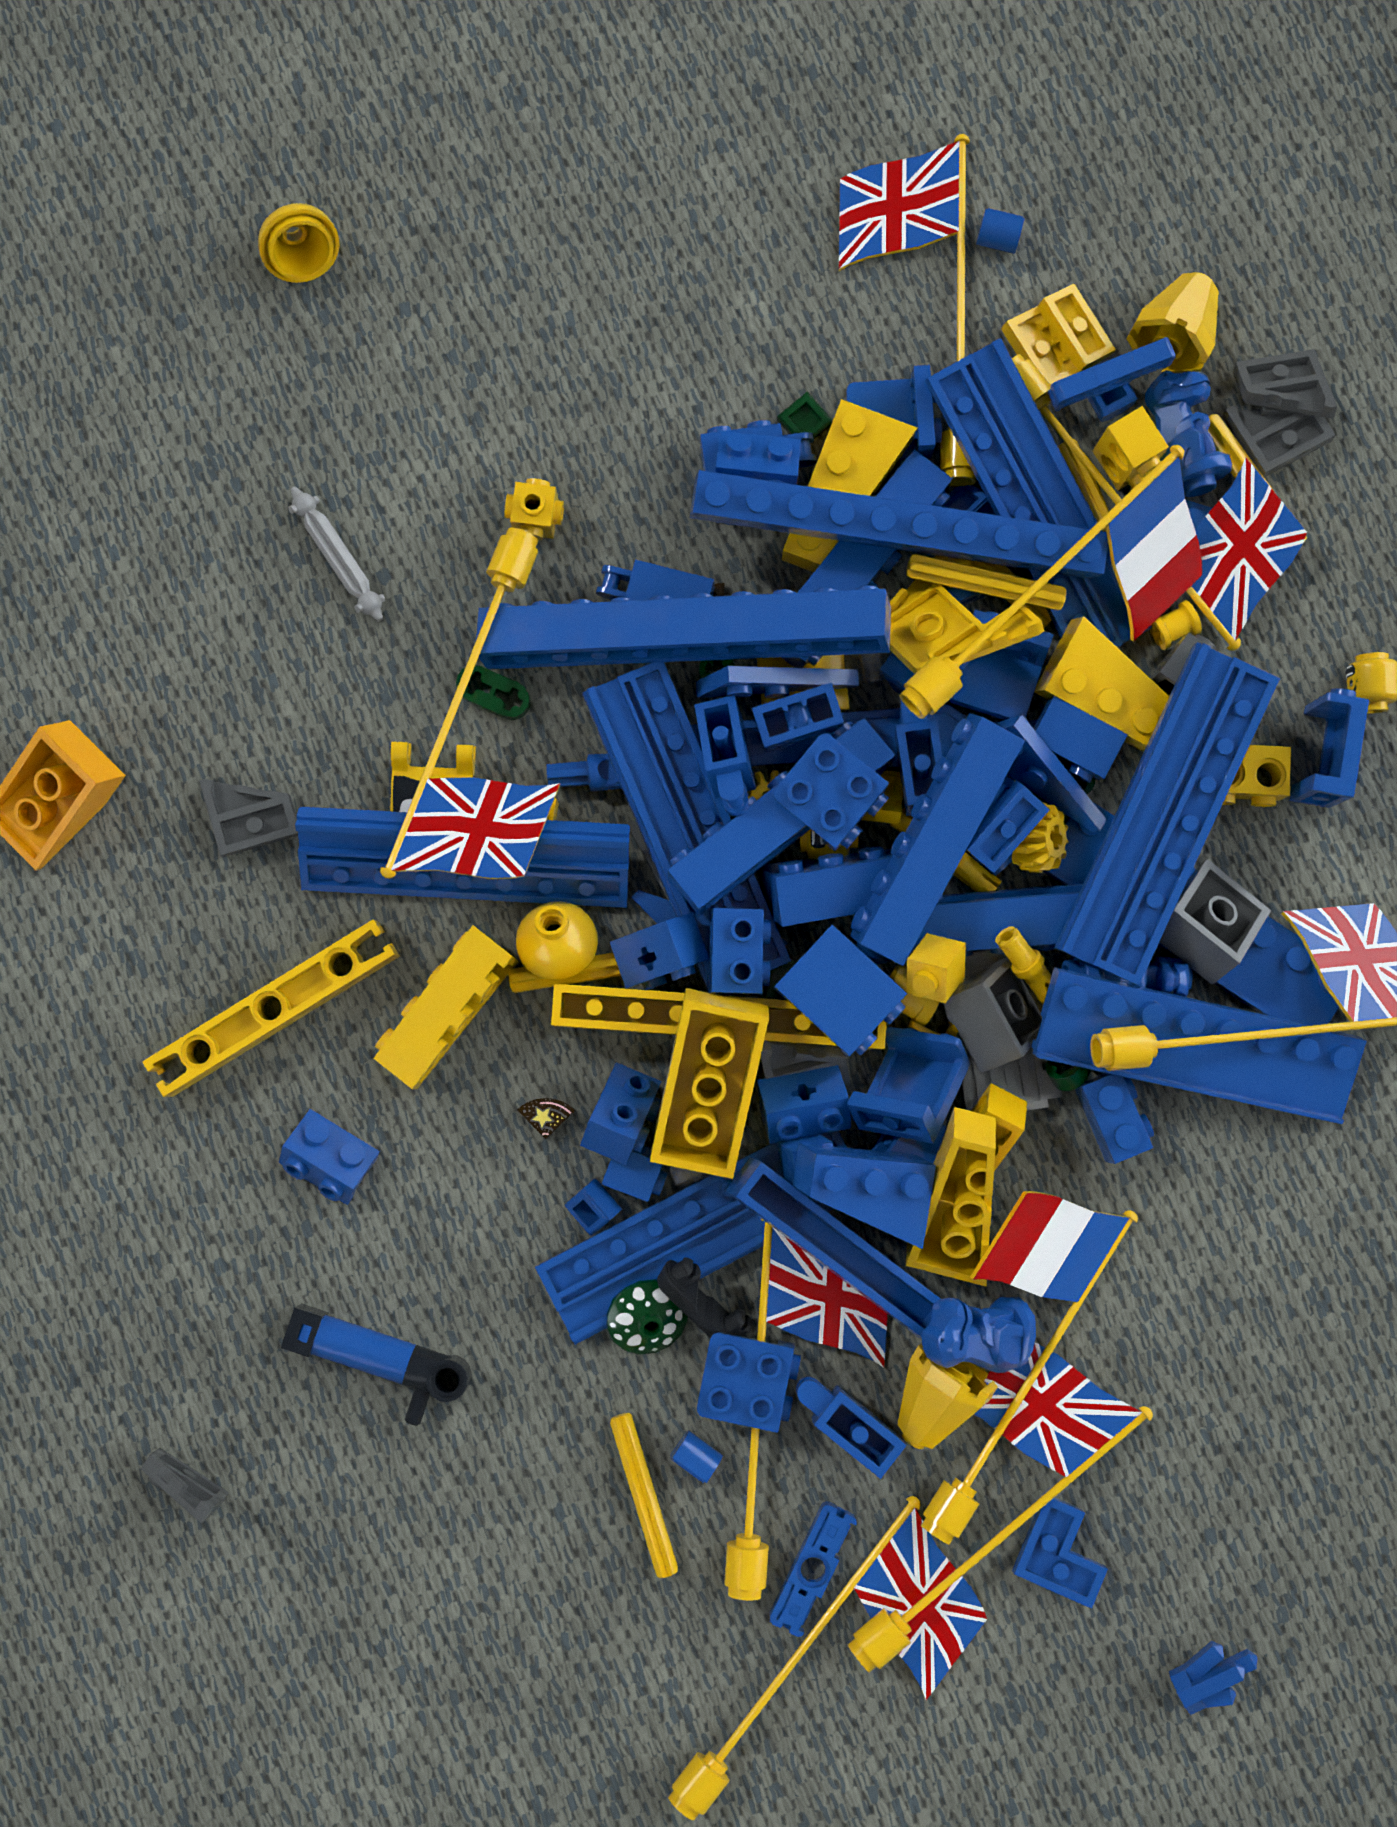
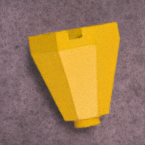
[1126,272,1219,373]
[897,1343,998,1450]

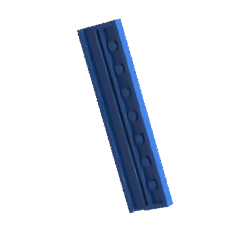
[925,338,1152,647]
[1055,642,1280,986]
[582,662,791,991]
[1043,802,1339,1026]
[295,807,630,908]
[1032,967,1367,1124]
[535,1131,847,1345]

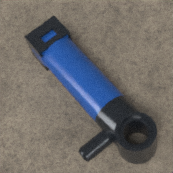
[281,1303,472,1426]

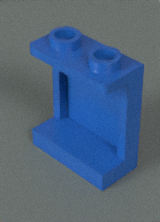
[1289,688,1369,808]
[966,776,1050,873]
[773,925,907,1057]
[847,1027,971,1144]

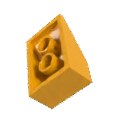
[0,720,126,871]

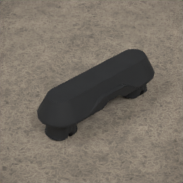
[657,1257,753,1338]

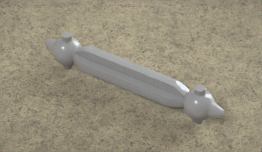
[288,487,385,622]

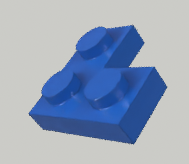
[1012,1493,1108,1609]

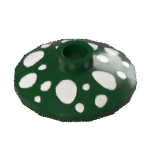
[607,1279,688,1355]

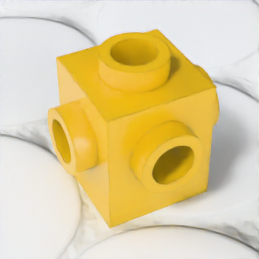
[504,478,564,541]

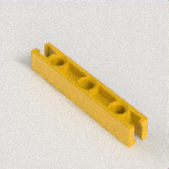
[142,919,400,1097]

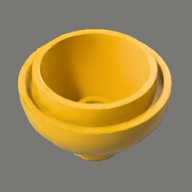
[258,203,339,283]
[516,901,598,980]

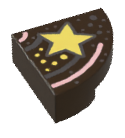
[517,1098,576,1139]

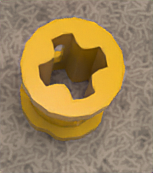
[1150,600,1202,650]

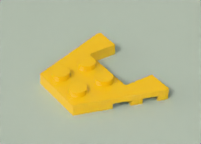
[890,555,1044,674]

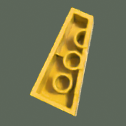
[782,399,917,572]
[1034,616,1170,752]
[373,925,519,1089]
[906,1107,996,1287]

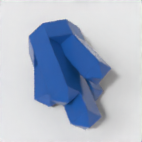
[1169,1641,1257,1715]

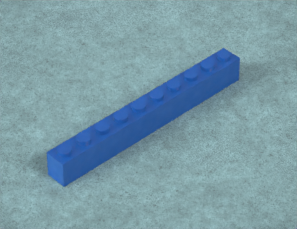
[690,470,1108,579]
[476,585,891,669]

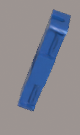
[1048,337,1176,412]
[769,1501,857,1637]

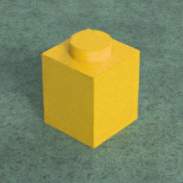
[907,933,966,1004]

